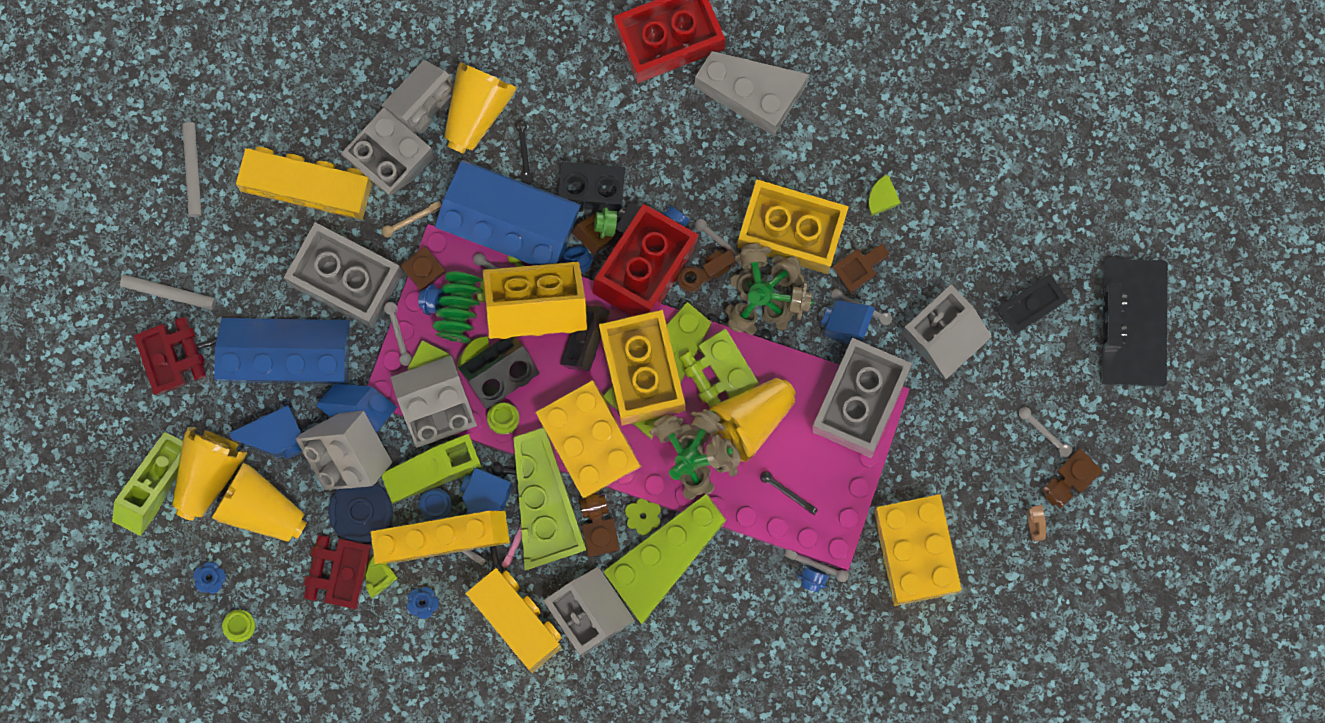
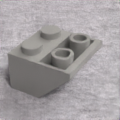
[381,60,453,134]
[341,108,434,196]
[901,284,992,380]
[390,355,477,448]
[296,411,392,490]
[543,567,635,658]

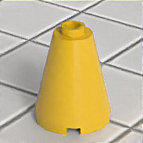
[444,62,517,154]
[709,378,796,463]
[172,427,247,521]
[212,462,307,542]

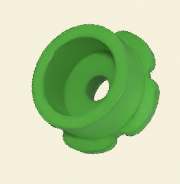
[594,207,617,239]

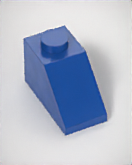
[820,300,875,345]
[316,384,397,434]
[229,406,303,459]
[460,468,513,514]

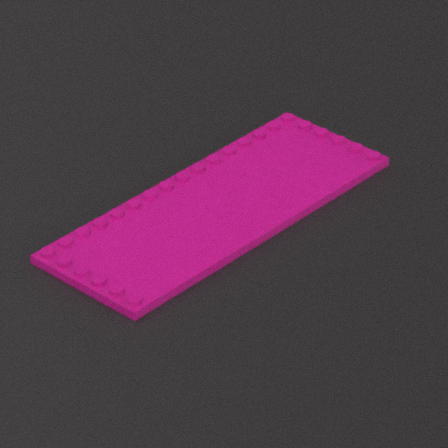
[367,224,909,571]

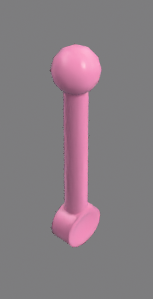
[502,525,522,568]

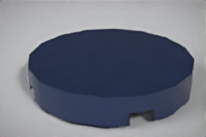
[328,483,394,544]

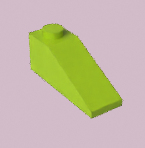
[112,432,183,536]

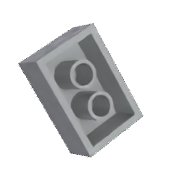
[284,222,403,329]
[812,338,912,458]

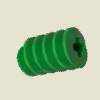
[432,271,483,343]

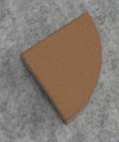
[1026,505,1046,542]

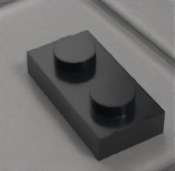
[996,274,1068,336]
[560,305,610,371]

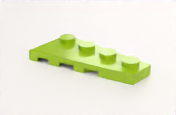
[604,302,712,441]
[514,427,587,571]
[603,494,727,624]

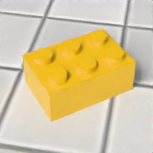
[737,179,849,274]
[483,262,587,339]
[599,310,685,426]
[536,380,642,498]
[874,494,962,606]
[465,568,562,673]

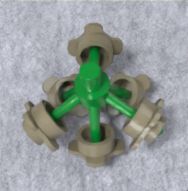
[725,244,813,335]
[649,409,740,500]

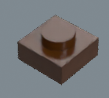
[572,213,617,255]
[401,246,446,292]

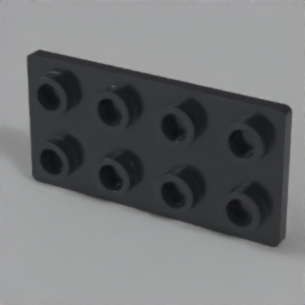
[1102,258,1168,387]

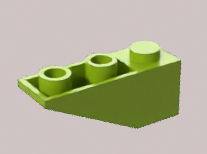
[382,434,483,504]

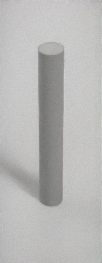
[182,122,201,217]
[120,274,216,310]

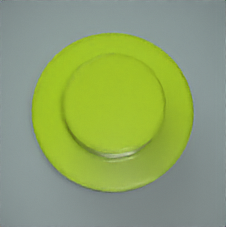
[487,402,519,435]
[222,610,256,642]

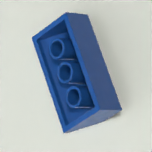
[435,160,581,266]
[214,318,350,384]

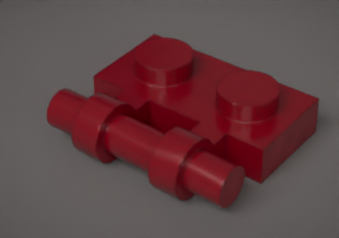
[134,317,207,396]
[303,535,372,610]

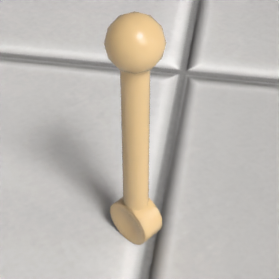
[382,201,442,238]

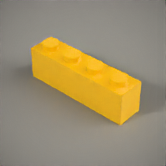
[236,146,372,220]
[371,511,510,564]

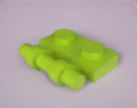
[679,329,759,408]

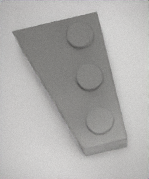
[694,51,809,136]

